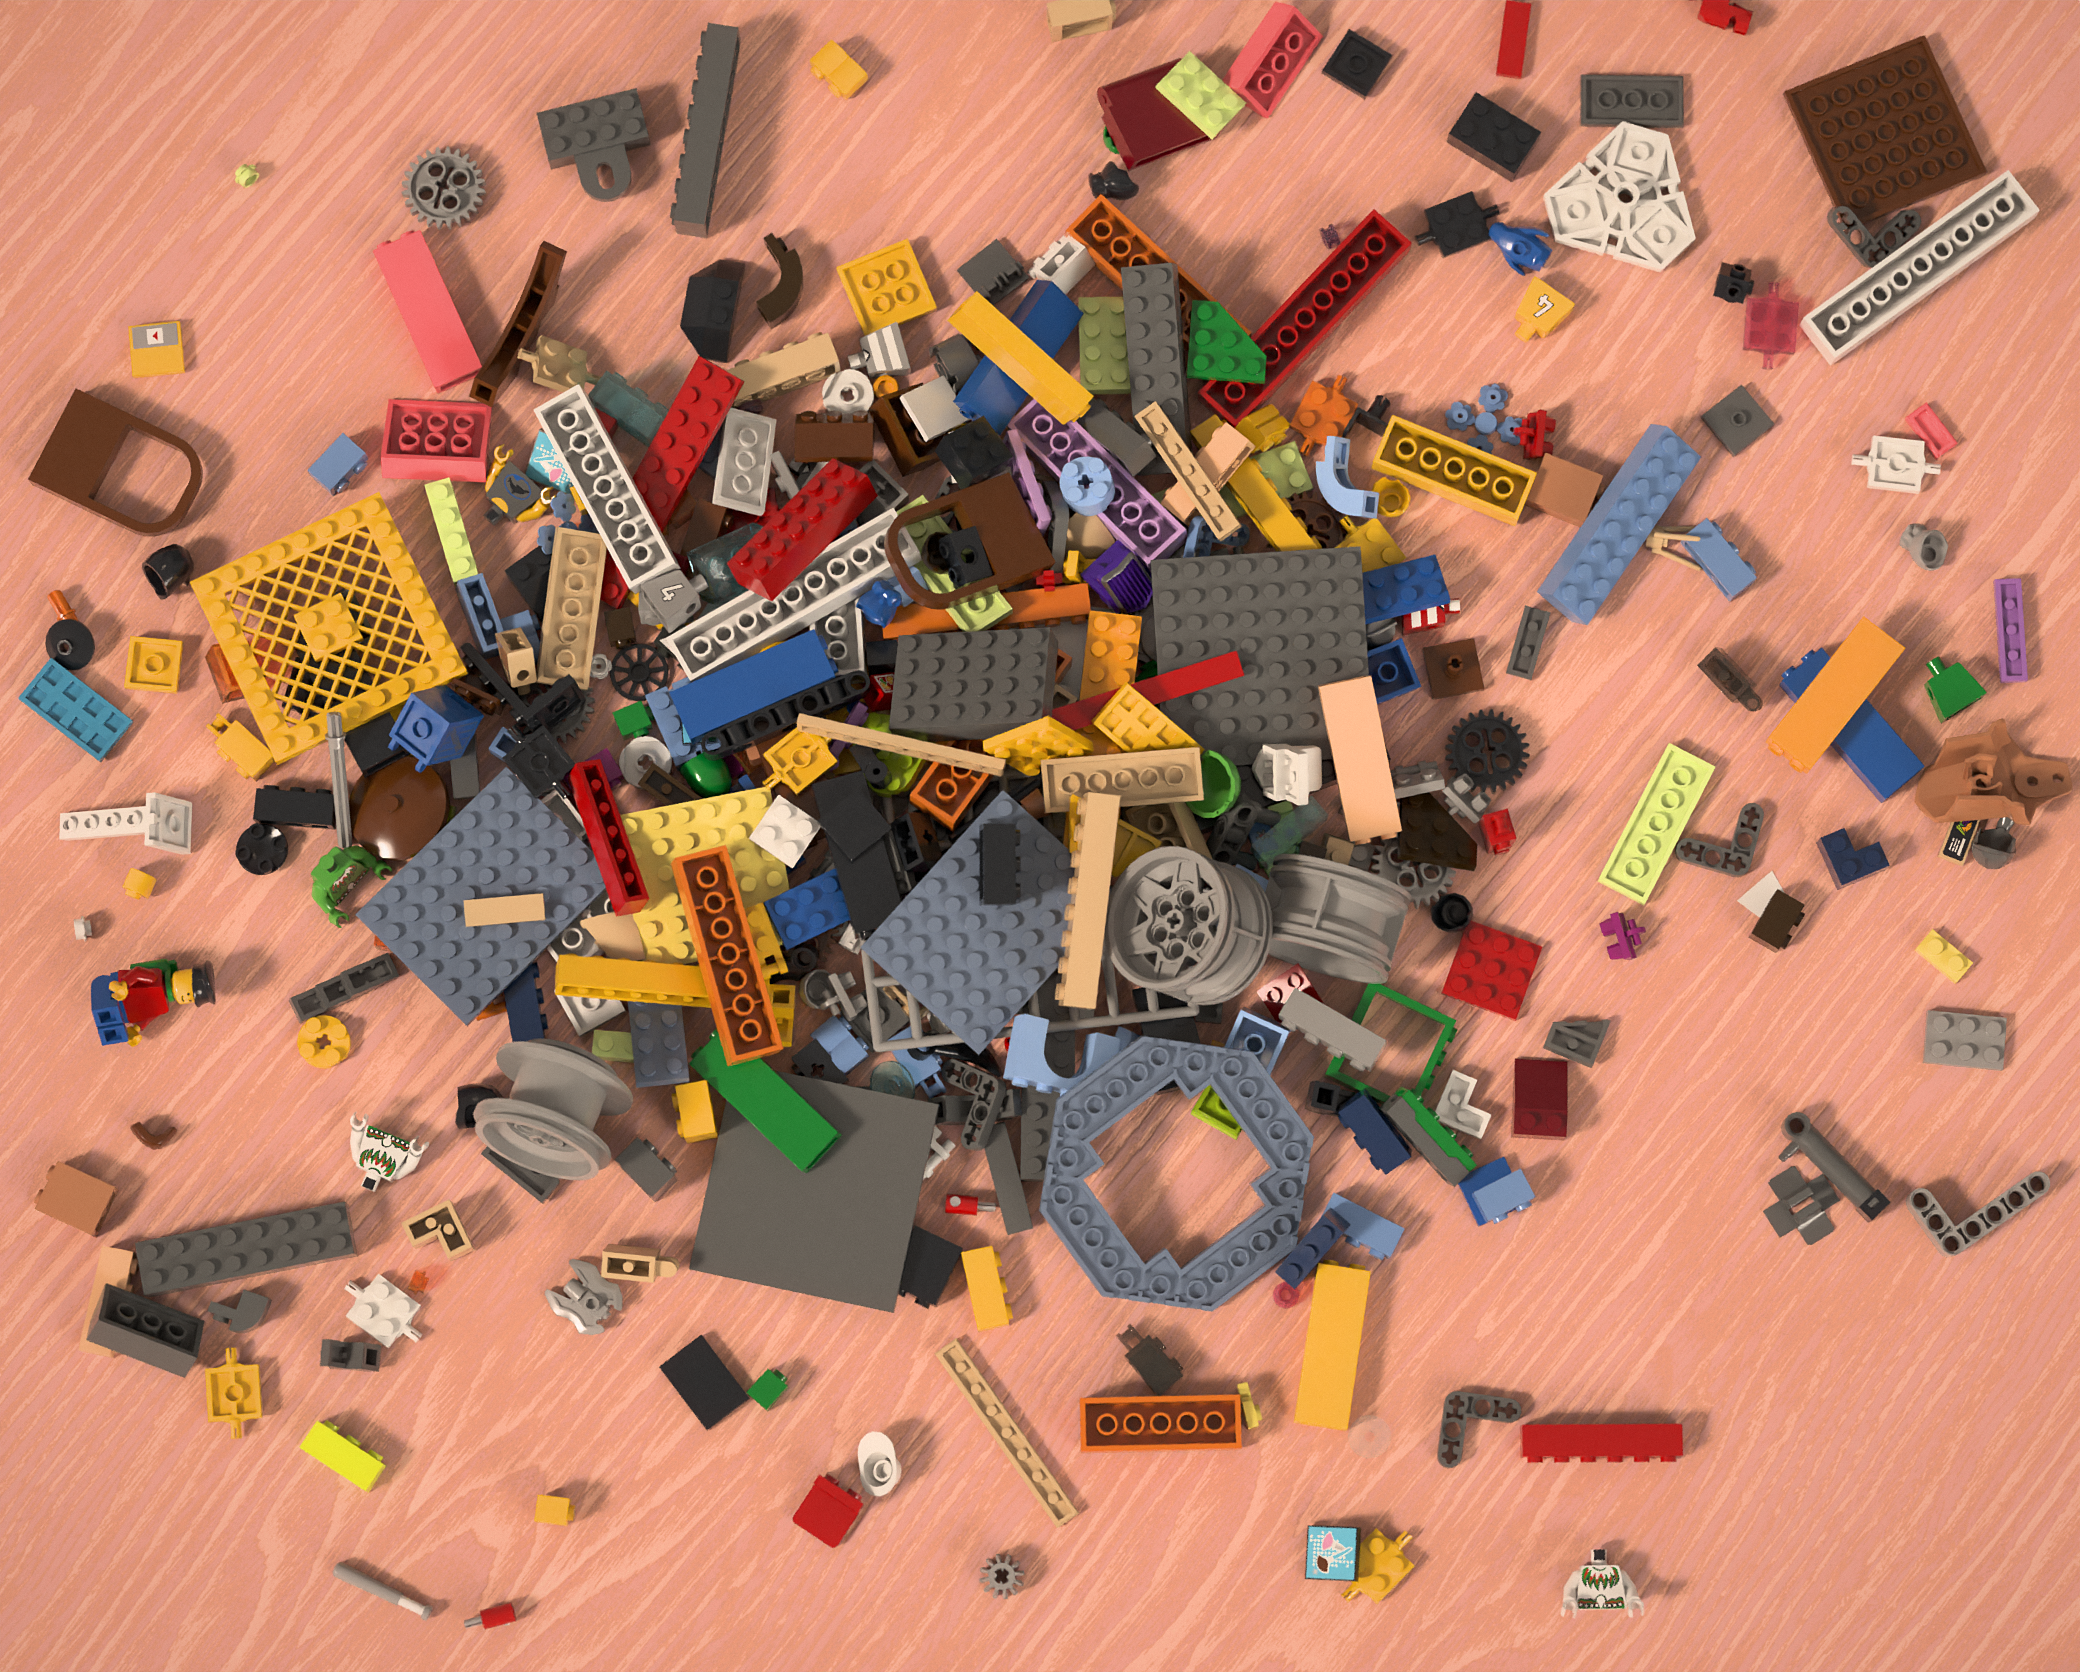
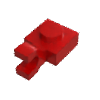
[1036,570,1063,592]

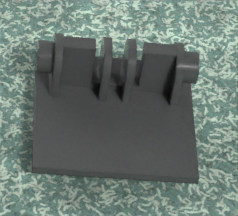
[957,239,1029,305]

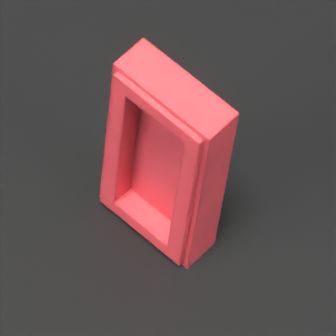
[1905,402,1958,459]

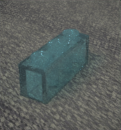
[1250,795,1329,870]

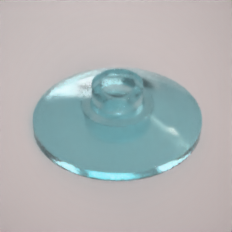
[870,1061,915,1099]

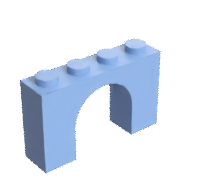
[1003,1014,1121,1096]

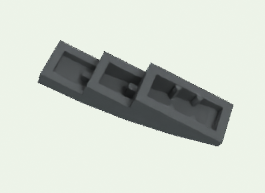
[450,702,480,800]
[289,953,399,1024]
[980,1122,1033,1235]

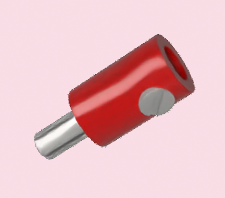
[945,1194,996,1216]
[464,1602,516,1630]

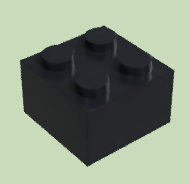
[935,416,1013,489]

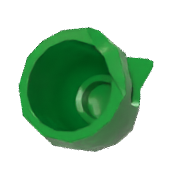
[679,750,732,799]

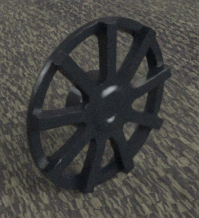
[610,644,669,701]

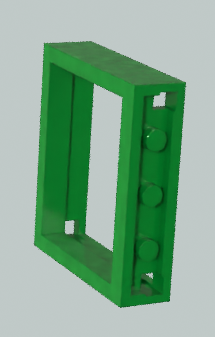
[1324,984,1458,1105]

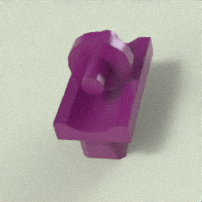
[1599,912,1646,960]

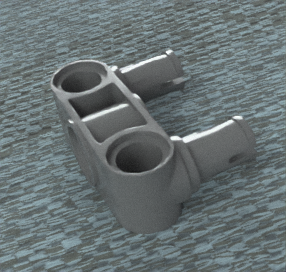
[1206,793,1281,871]

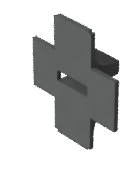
[1763,1166,1840,1245]

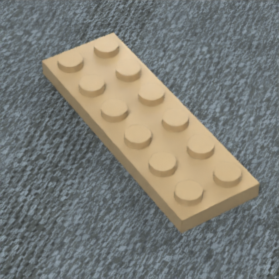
[536,527,607,690]
[1041,747,1204,813]

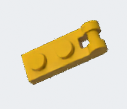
[744,902,788,981]

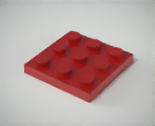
[1441,921,1542,1021]

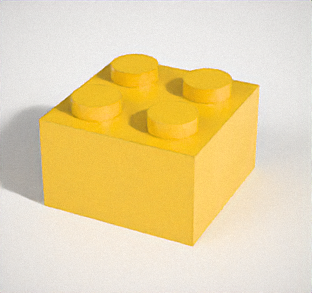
[671,1080,718,1144]

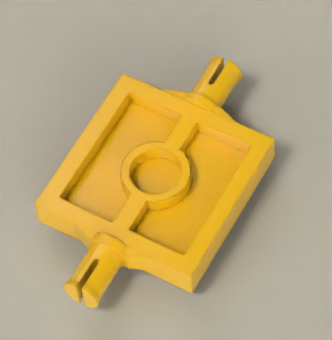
[1334,515,1407,573]
[762,727,838,796]
[205,1348,263,1439]
[1341,1528,1415,1604]

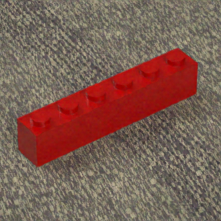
[567,759,649,917]
[1520,1424,1683,1463]

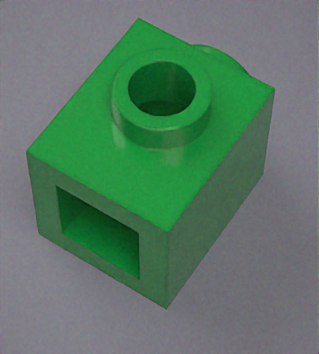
[612,701,655,741]

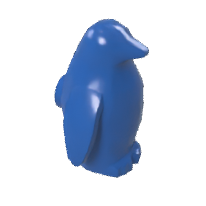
[1489,222,1553,276]

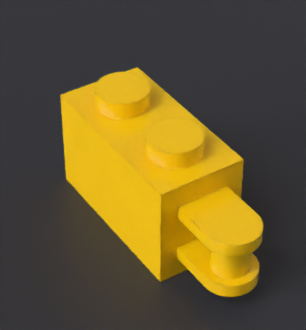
[206,713,275,782]

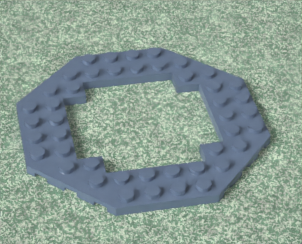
[1039,1035,1314,1312]

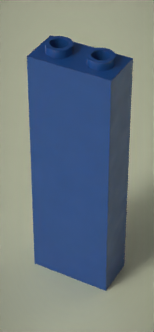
[953,280,1084,435]
[669,629,839,745]
[1779,648,1925,804]

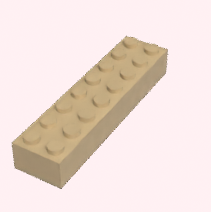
[1055,792,1120,1009]

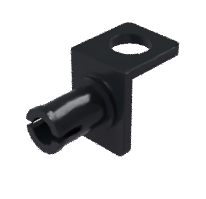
[1342,395,1391,438]

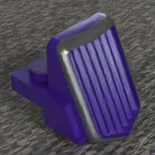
[1080,540,1153,614]

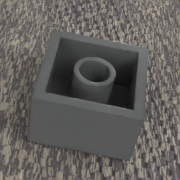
[615,1137,678,1202]

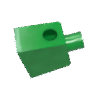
[1924,656,1987,723]

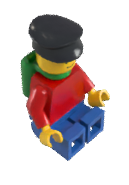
[91,958,216,1047]

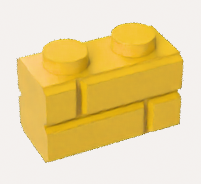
[1234,404,1290,453]

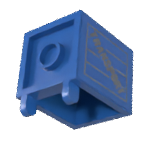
[388,685,484,773]

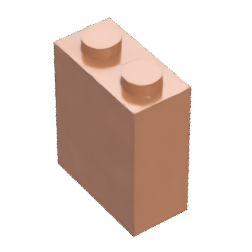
[1525,453,1605,527]
[34,1161,119,1237]

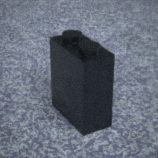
[898,1225,963,1309]

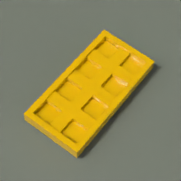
[1091,682,1205,755]

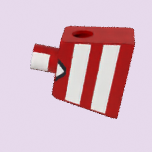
[1401,598,1460,635]

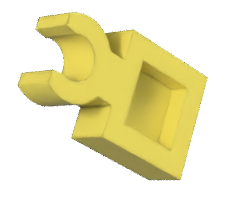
[1237,1382,1262,1430]

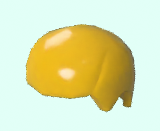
[1372,477,1411,517]

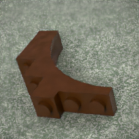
[469,241,567,407]

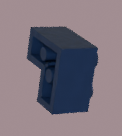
[1816,828,1890,890]

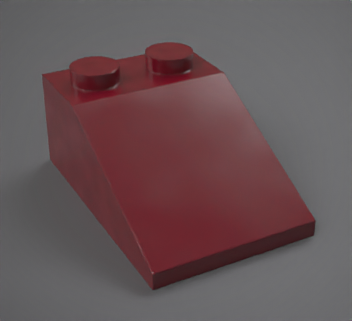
[1511,1059,1568,1141]

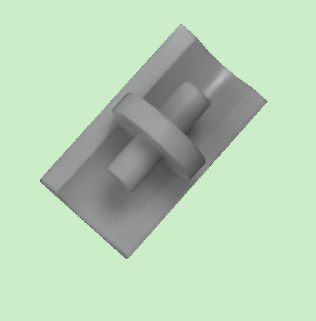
[1443,774,1491,824]
[820,971,867,1022]

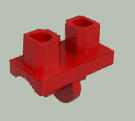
[1513,409,1556,460]

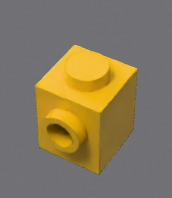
[534,1495,575,1526]

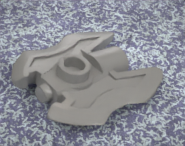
[545,1259,623,1335]

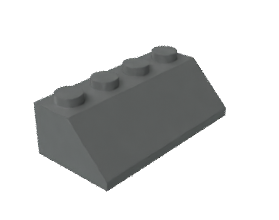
[86,1283,204,1378]

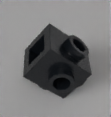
[1713,262,1755,304]

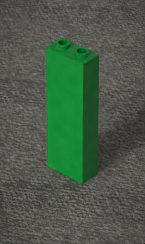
[689,1028,842,1174]

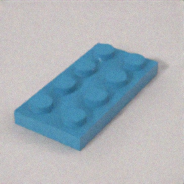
[18,658,133,763]

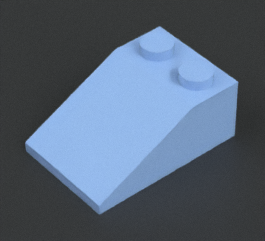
[1224,1007,1290,1075]

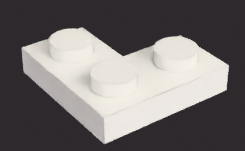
[1435,1070,1491,1140]

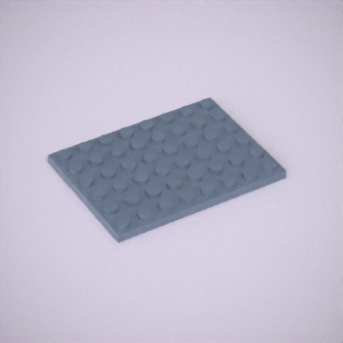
[355,767,606,1026]
[860,790,1112,1055]

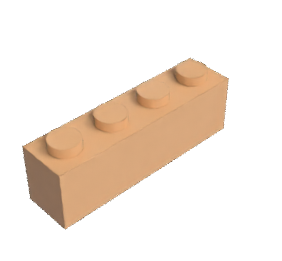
[1160,422,1256,527]
[78,1246,139,1358]

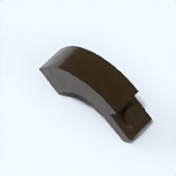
[756,233,804,329]

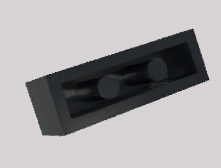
[253,785,336,830]

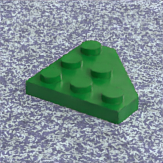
[1187,300,1266,384]

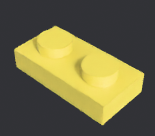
[1915,929,1973,984]

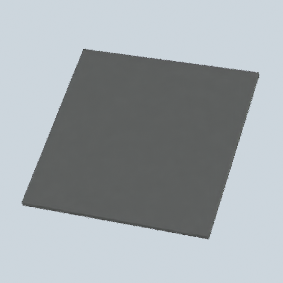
[1151,546,1369,765]
[689,1071,939,1313]

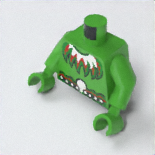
[311,845,392,928]

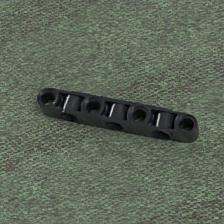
[701,670,870,761]

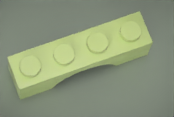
[424,477,479,587]

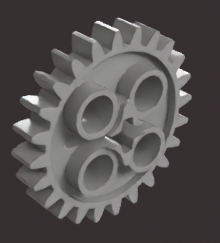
[402,146,486,230]
[1371,832,1456,909]

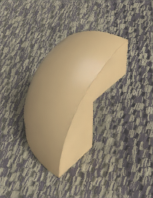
[1064,512,1116,560]

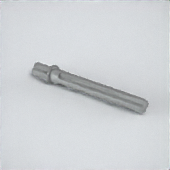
[325,711,352,848]

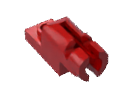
[1692,0,1753,36]

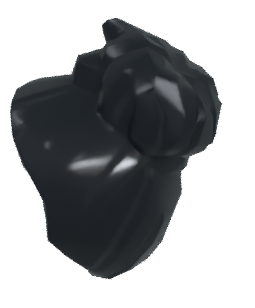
[1088,161,1139,201]

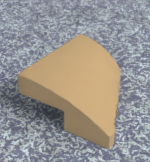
[580,912,645,961]

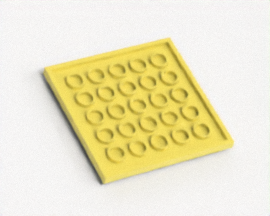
[620,787,790,964]

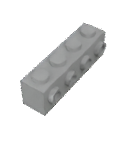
[1279,988,1387,1072]

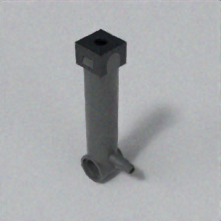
[1778,1112,1891,1223]

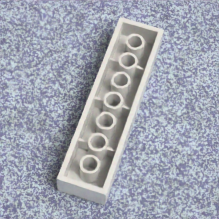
[534,384,681,594]

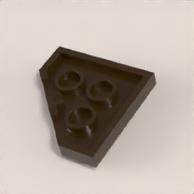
[1397,792,1477,871]

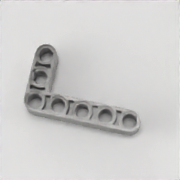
[1906,1171,2050,1257]

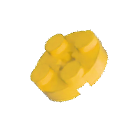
[297,1015,351,1069]

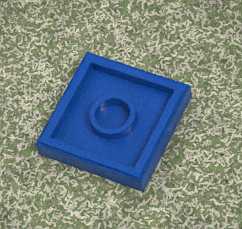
[1458,1157,1516,1227]

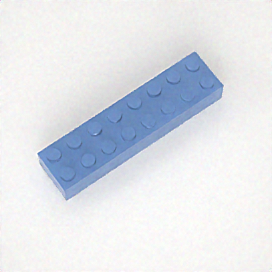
[1537,424,1701,625]

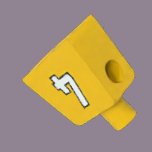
[1514,276,1575,343]

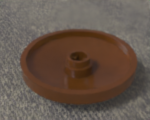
[349,756,450,860]

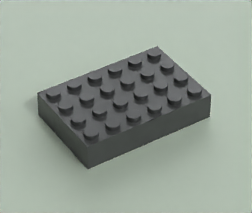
[889,627,1058,742]

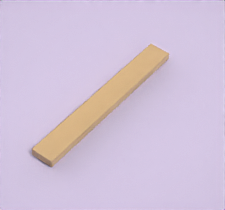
[797,713,1006,777]
[935,1338,1079,1528]

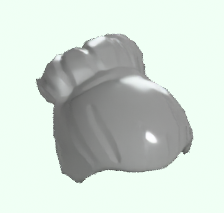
[1899,523,1948,571]

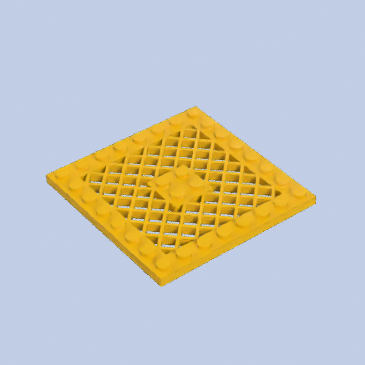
[190,492,468,765]

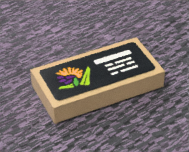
[1938,820,1980,866]

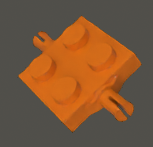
[1289,375,1358,457]

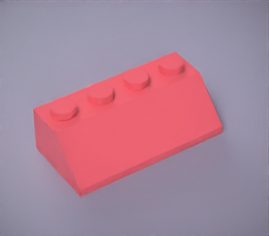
[1222,1,1323,119]

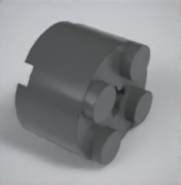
[929,333,982,393]

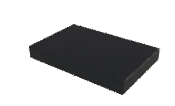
[659,1335,750,1431]

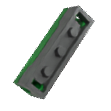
[1379,1086,1477,1187]

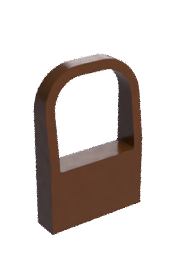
[28,388,203,537]
[884,472,1056,610]

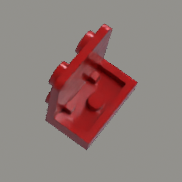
[792,1474,864,1548]

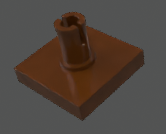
[1422,638,1484,700]

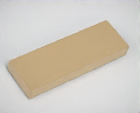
[464,893,546,927]

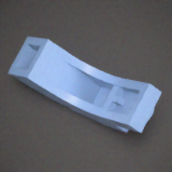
[1316,436,1379,519]

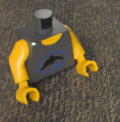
[484,444,556,526]

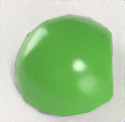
[1185,750,1241,818]

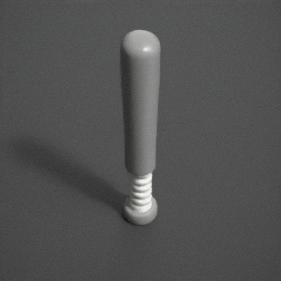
[333,1562,433,1621]

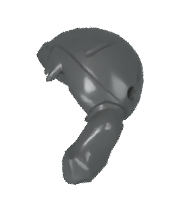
[1971,817,2016,870]

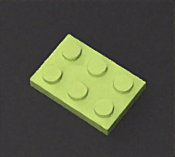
[1155,51,1246,139]

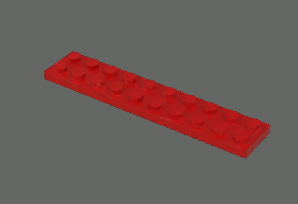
[600,356,745,609]

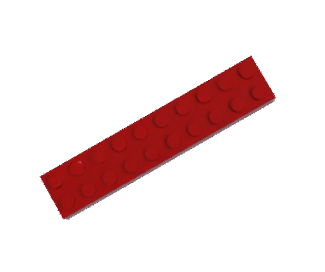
[1197,209,1412,428]

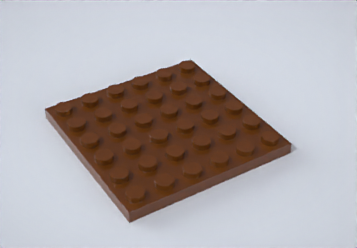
[1783,35,1987,231]

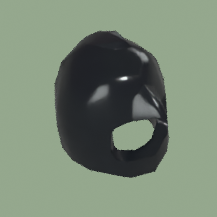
[142,544,194,600]
[455,1083,503,1129]

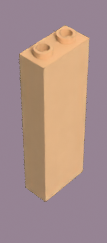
[1318,675,1402,845]

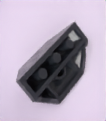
[680,259,745,363]

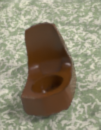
[130,1122,177,1150]

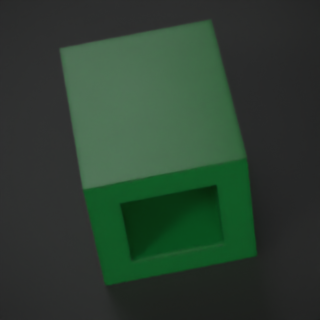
[747,1369,789,1412]

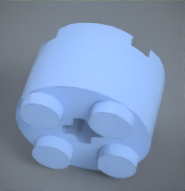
[1060,457,1115,516]

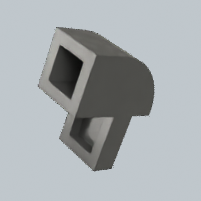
[208,1290,272,1333]
[320,1339,381,1372]

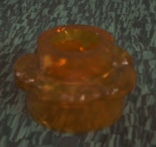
[408,1270,430,1295]

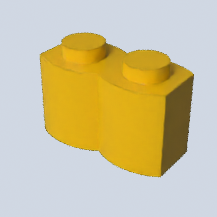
[809,39,868,100]

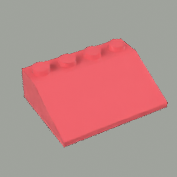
[381,399,492,483]

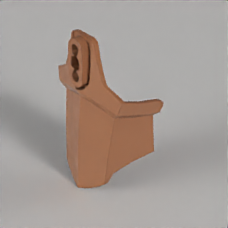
[1915,718,2073,825]

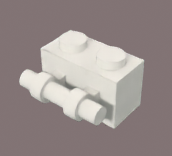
[1027,236,1096,295]

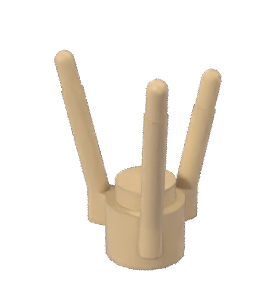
[1646,525,1702,571]

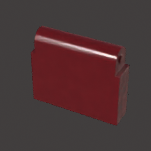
[1097,58,1223,171]

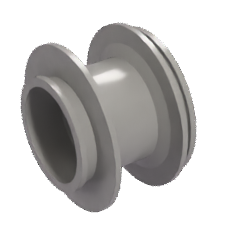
[473,1039,633,1180]

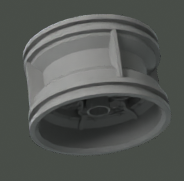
[1104,846,1273,1005]
[1265,854,1412,984]

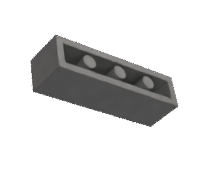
[1076,398,1156,477]

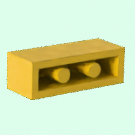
[961,1246,1013,1332]

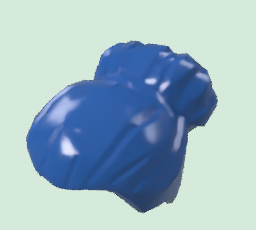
[856,579,902,628]

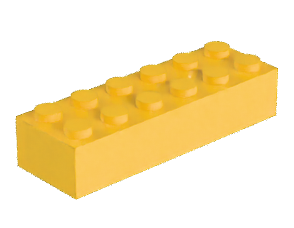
[1371,415,1537,526]

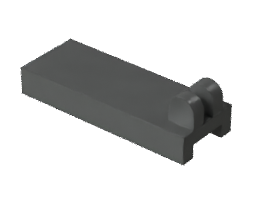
[1506,605,1551,680]

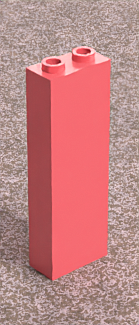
[373,230,482,394]

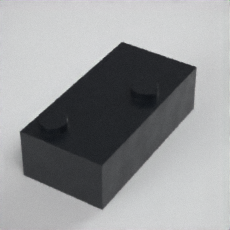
[1132,987,1201,1095]

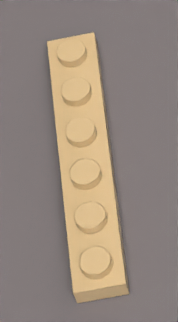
[1134,401,1242,541]

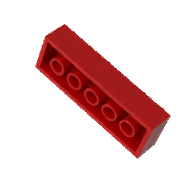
[727,458,878,601]

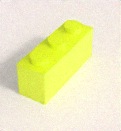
[299,1420,386,1493]

